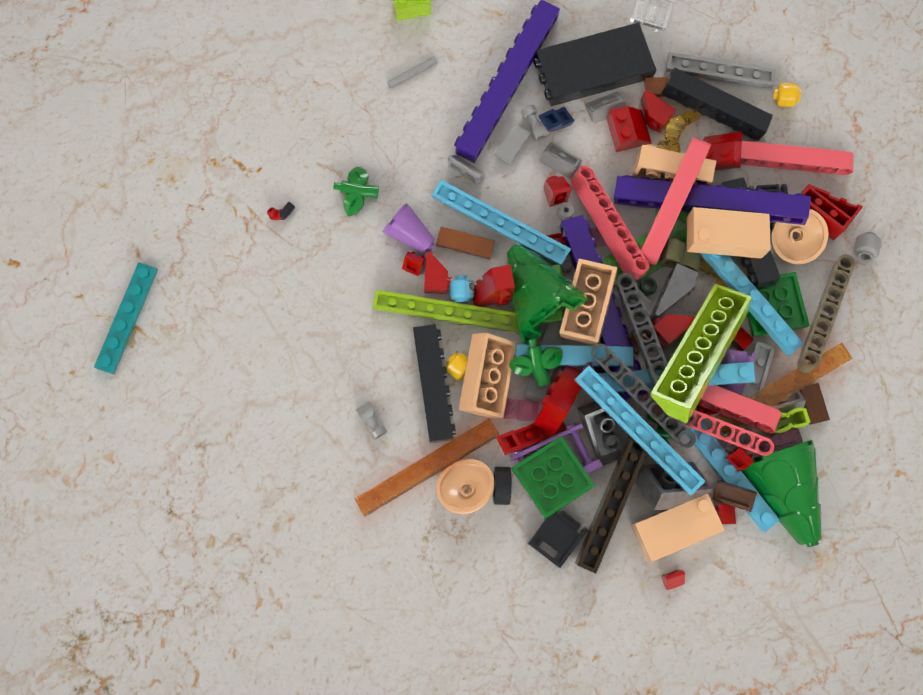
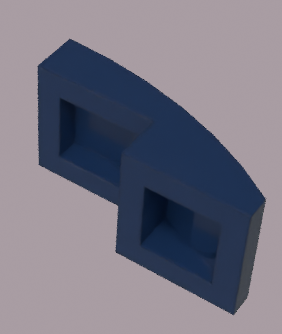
[538,106,575,132]

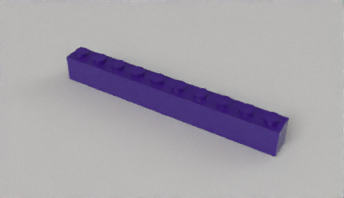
[454,0,560,164]
[614,175,811,225]
[559,215,647,401]

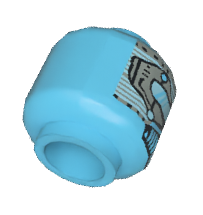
[450,275,474,303]

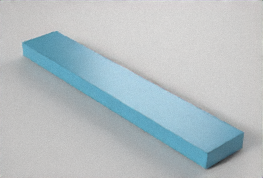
[516,344,633,367]

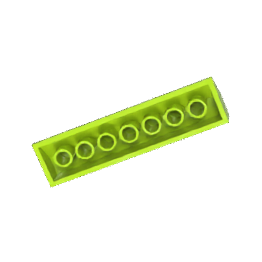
[650,284,752,423]

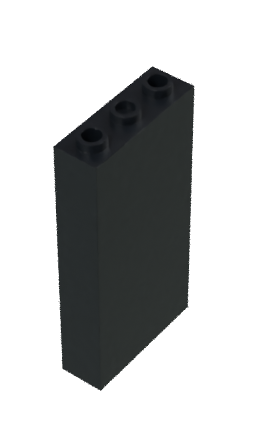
[533,22,656,106]

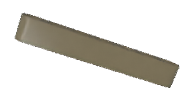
[797,254,855,374]

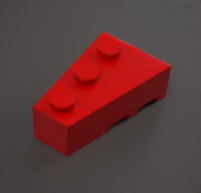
[800,184,863,241]
[472,264,515,307]
[534,366,582,435]

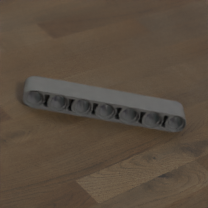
[616,273,668,387]
[524,275,573,403]
[591,344,696,448]

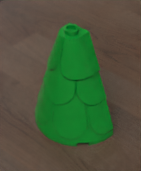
[507,245,588,345]
[741,440,822,547]

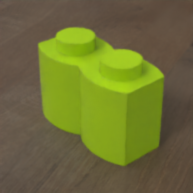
[765,408,810,435]

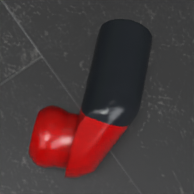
[267,201,296,221]

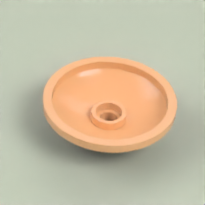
[771,209,828,264]
[436,459,495,514]

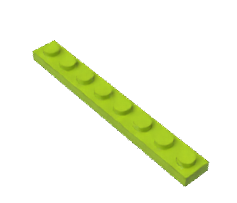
[372,290,519,333]

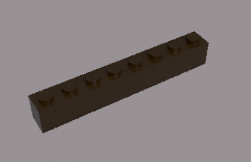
[575,417,659,574]

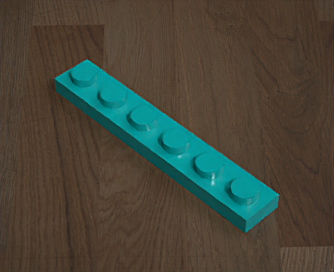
[94,262,158,375]

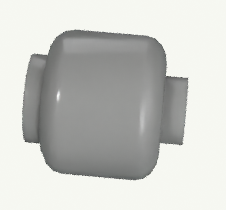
[854,232,882,261]

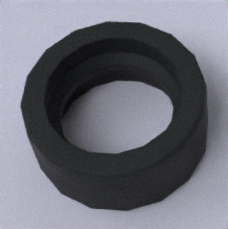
[493,467,512,505]

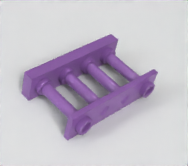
[510,423,603,501]

